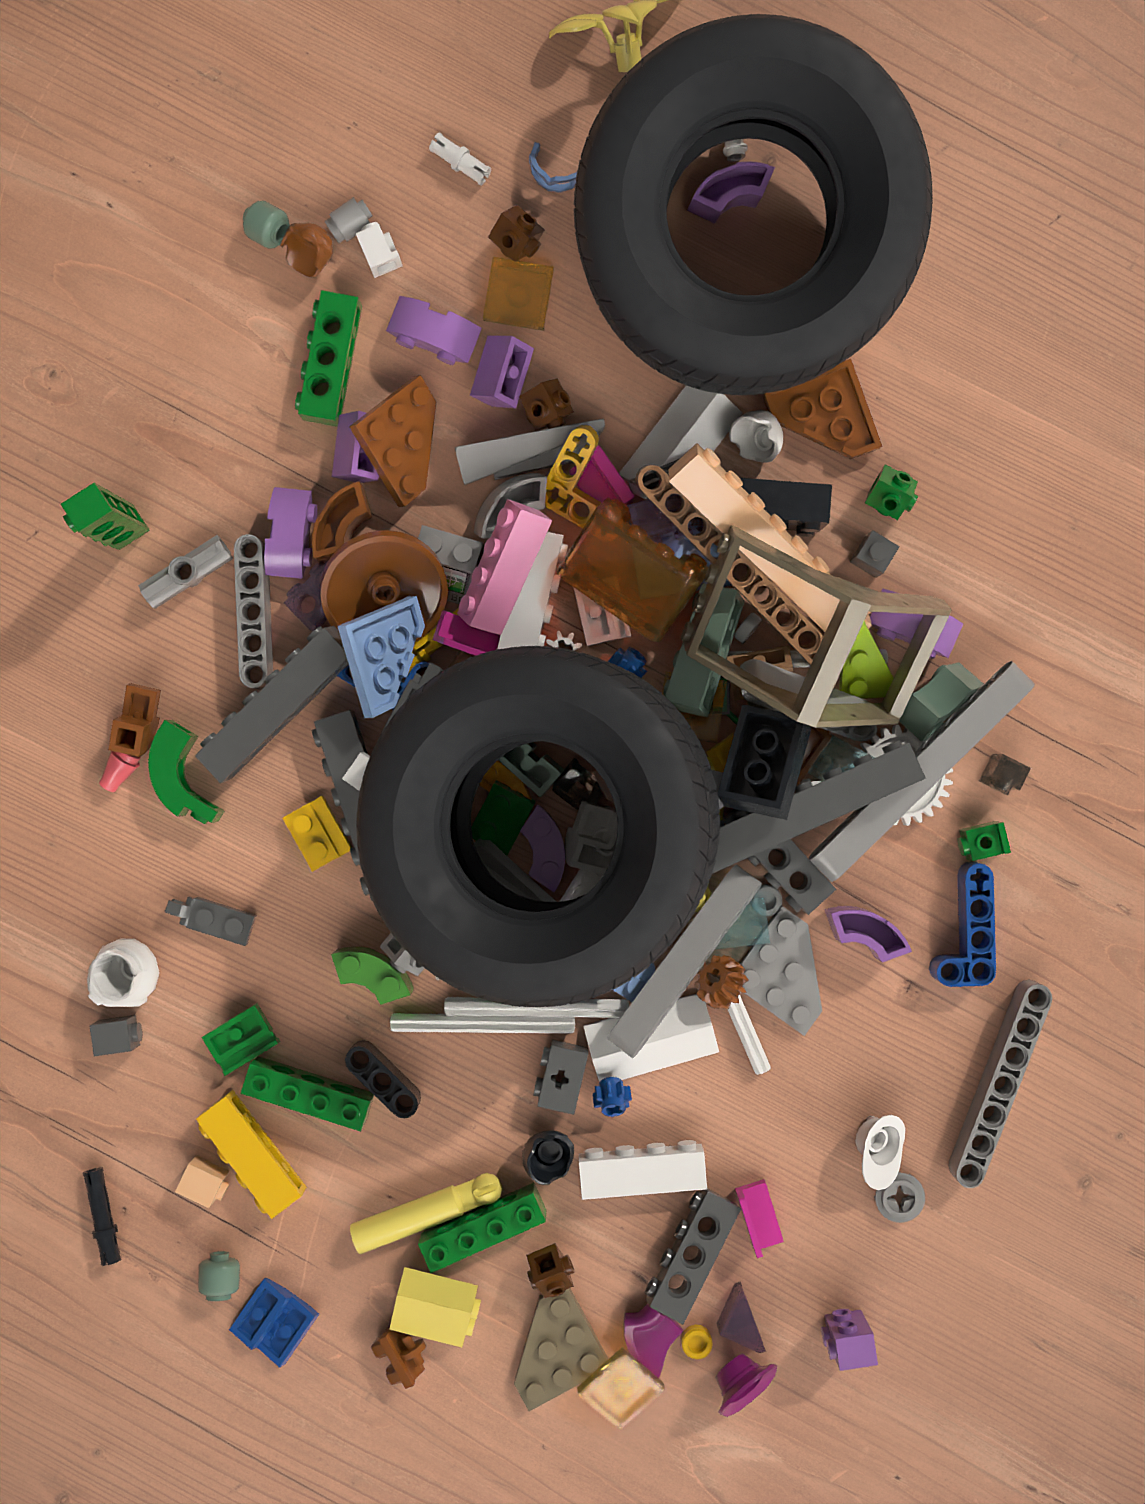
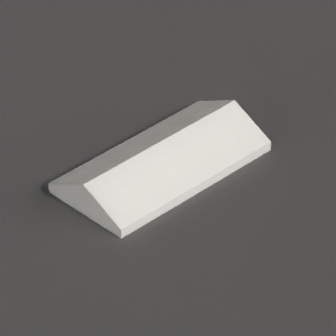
[619,385,743,510]
[583,993,719,1082]

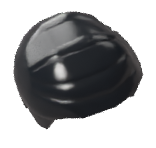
[522,1130,574,1185]

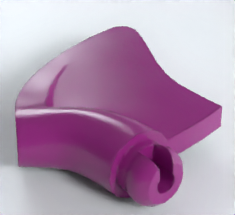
[623,1304,683,1380]

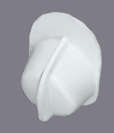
[855,1115,905,1190]

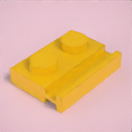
[282,796,352,872]

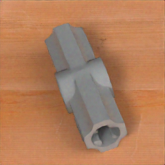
[138,535,234,609]

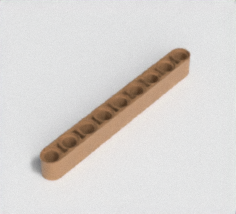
[635,465,824,666]

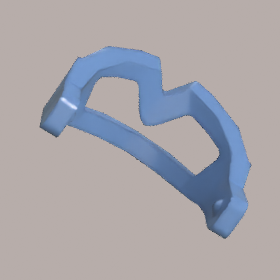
[529,142,577,193]

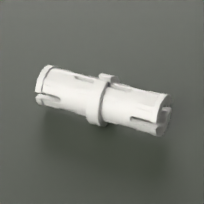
[429,132,491,186]

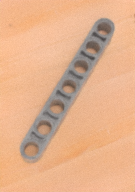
[607,865,762,1059]
[948,979,1052,1188]

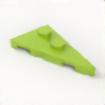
[839,622,894,699]

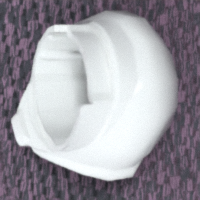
[87,938,159,1007]

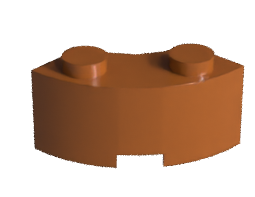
[312,481,372,563]

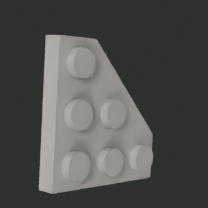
[740,906,822,1036]

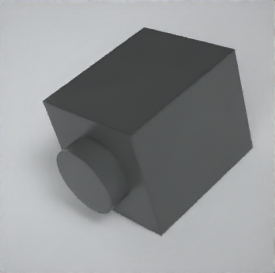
[850,530,900,578]
[89,1015,143,1057]

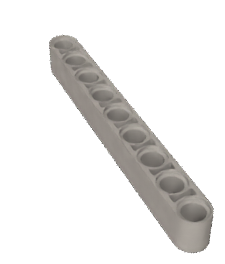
[809,661,1035,882]

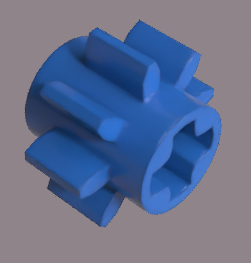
[608,647,647,678]
[592,1077,632,1117]

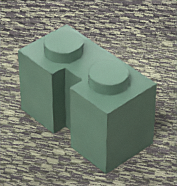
[499,742,565,797]

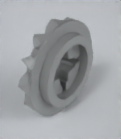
[874,1172,925,1223]

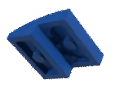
[229,1278,319,1368]

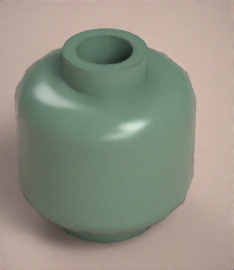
[243,201,290,249]
[198,1251,240,1301]

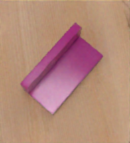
[569,445,635,516]
[432,610,501,656]
[735,1179,784,1259]

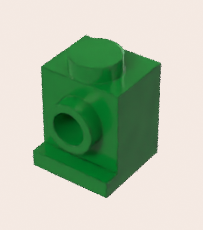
[957,821,1011,861]

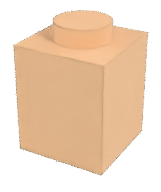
[175,1155,230,1208]

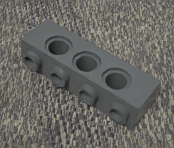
[723,809,836,915]
[645,1188,741,1325]

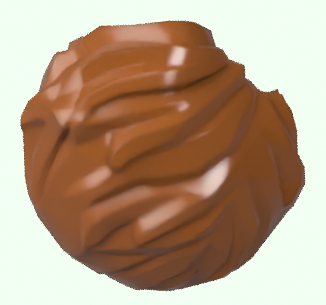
[280,222,333,278]

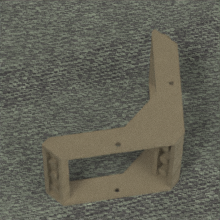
[681,525,952,728]

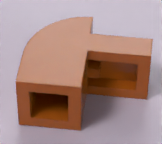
[108,683,161,757]

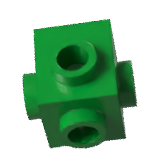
[865,464,918,520]

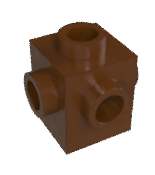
[488,205,545,262]
[519,378,574,431]
[526,1243,575,1298]

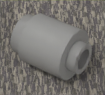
[324,197,373,243]

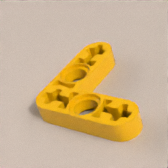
[545,425,624,541]

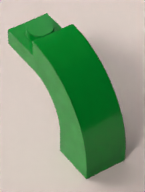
[148,720,225,824]

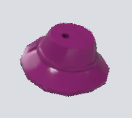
[716,1354,777,1417]

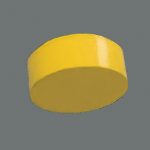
[681,1324,713,1359]

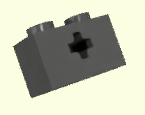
[533,1039,588,1115]

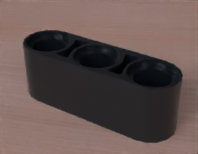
[345,1040,421,1119]

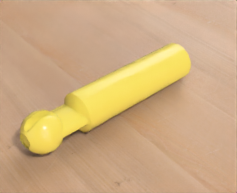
[350,1173,502,1254]

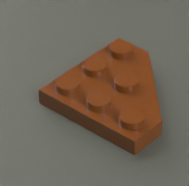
[762,359,883,459]
[349,375,437,507]

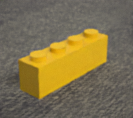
[196,1089,307,1219]

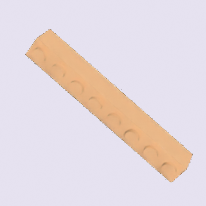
[668,443,872,632]

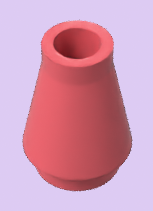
[99,751,141,792]

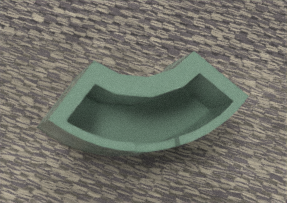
[899,662,984,742]

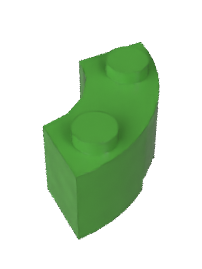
[331,947,414,1005]

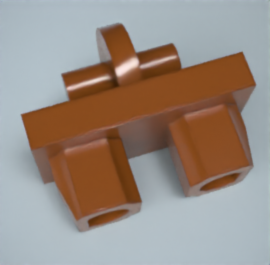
[371,1325,426,1389]

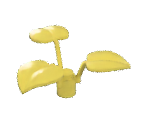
[549,0,667,72]

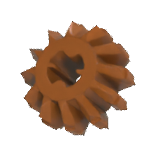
[694,955,749,1009]

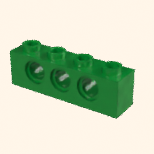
[295,290,363,427]
[61,482,150,550]
[240,1056,374,1132]
[418,1182,547,1273]

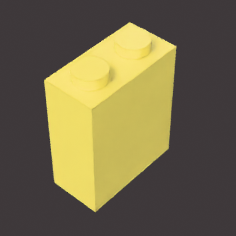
[389,1267,481,1348]

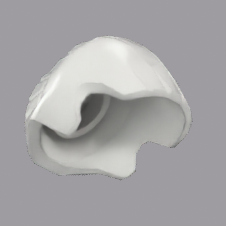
[729,410,783,463]

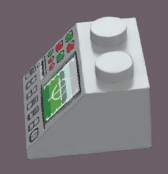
[418,525,484,604]

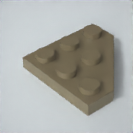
[514,1288,611,1411]

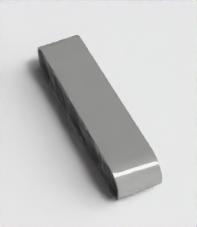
[234,534,273,689]
[740,659,877,741]

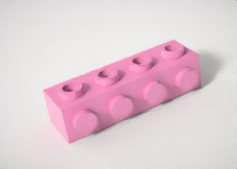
[457,499,552,635]

